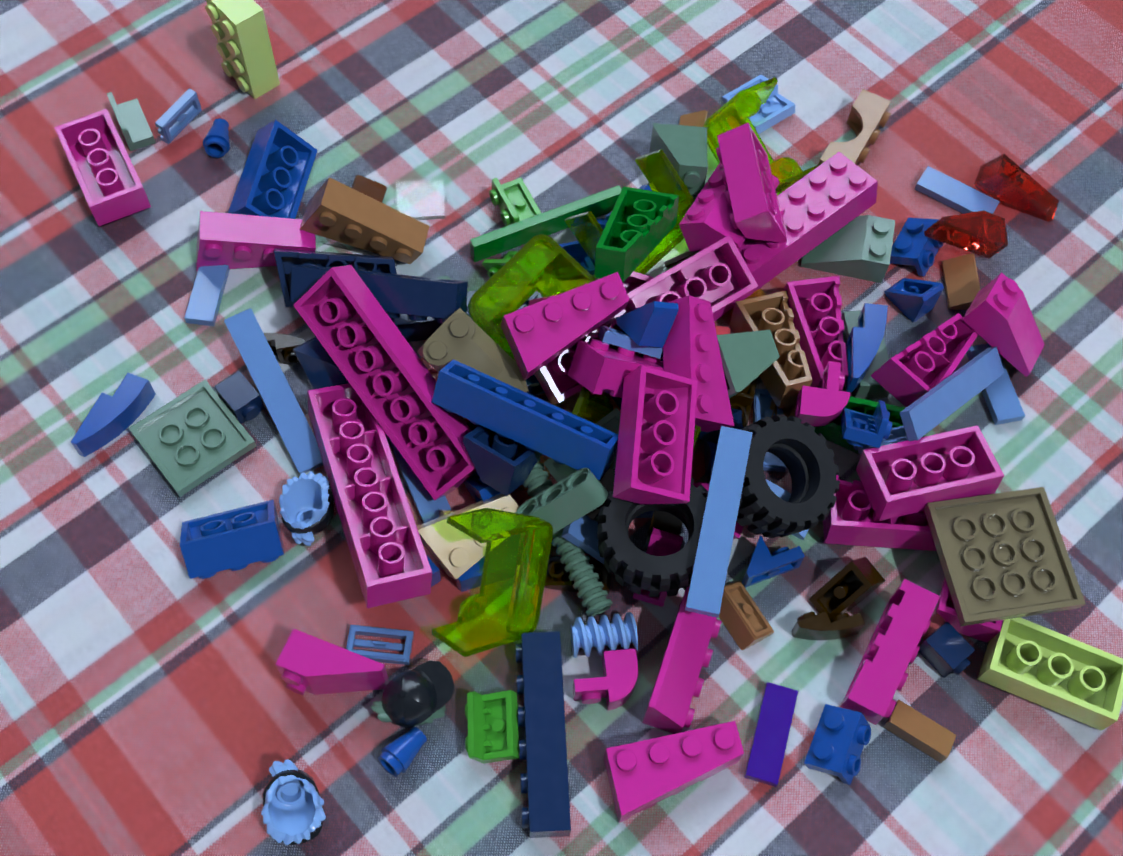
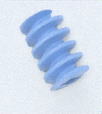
[570,612,638,658]

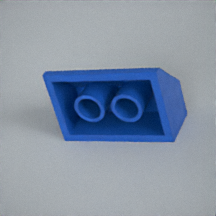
[180,500,284,579]

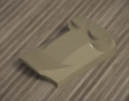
[417,308,529,393]

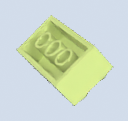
[205,0,280,99]
[977,617,1123,731]

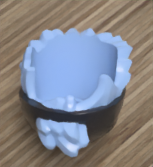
[279,471,334,546]
[261,759,326,845]

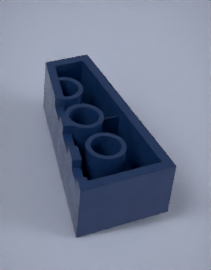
[274,248,397,308]

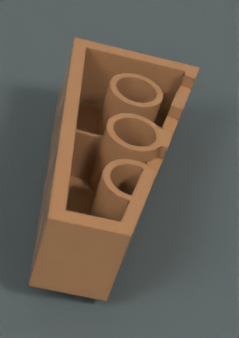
[300,177,429,265]
[729,291,812,409]

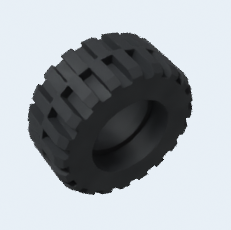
[736,414,840,538]
[597,478,708,598]

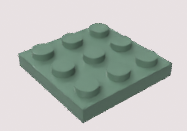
[129,380,256,497]

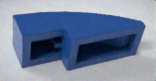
[846,303,888,392]
[71,372,156,457]

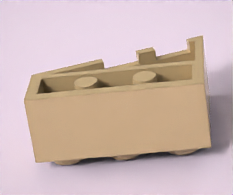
[417,493,521,579]

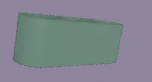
[514,468,608,541]

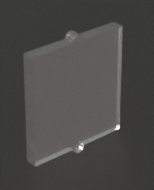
[394,180,447,220]

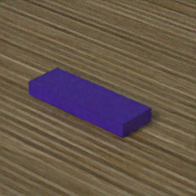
[744,682,798,787]

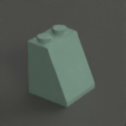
[648,123,708,210]
[717,330,780,398]

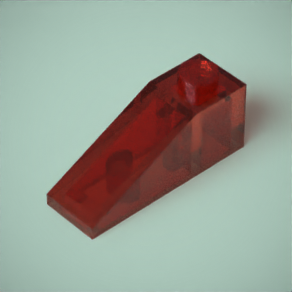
[974,154,1059,222]
[924,210,1008,259]

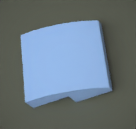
[722,75,795,135]

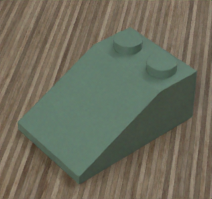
[800,215,896,283]

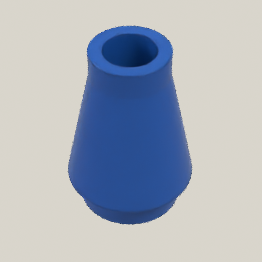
[203,118,230,158]
[378,727,427,777]

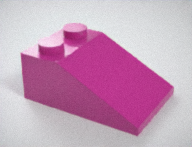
[962,272,1045,377]
[275,628,390,695]

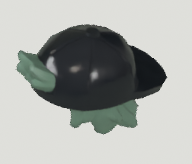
[371,660,455,727]

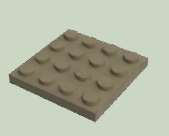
[924,487,1086,626]

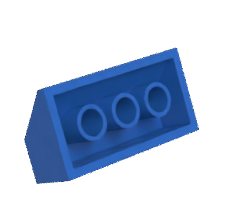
[228,120,318,219]

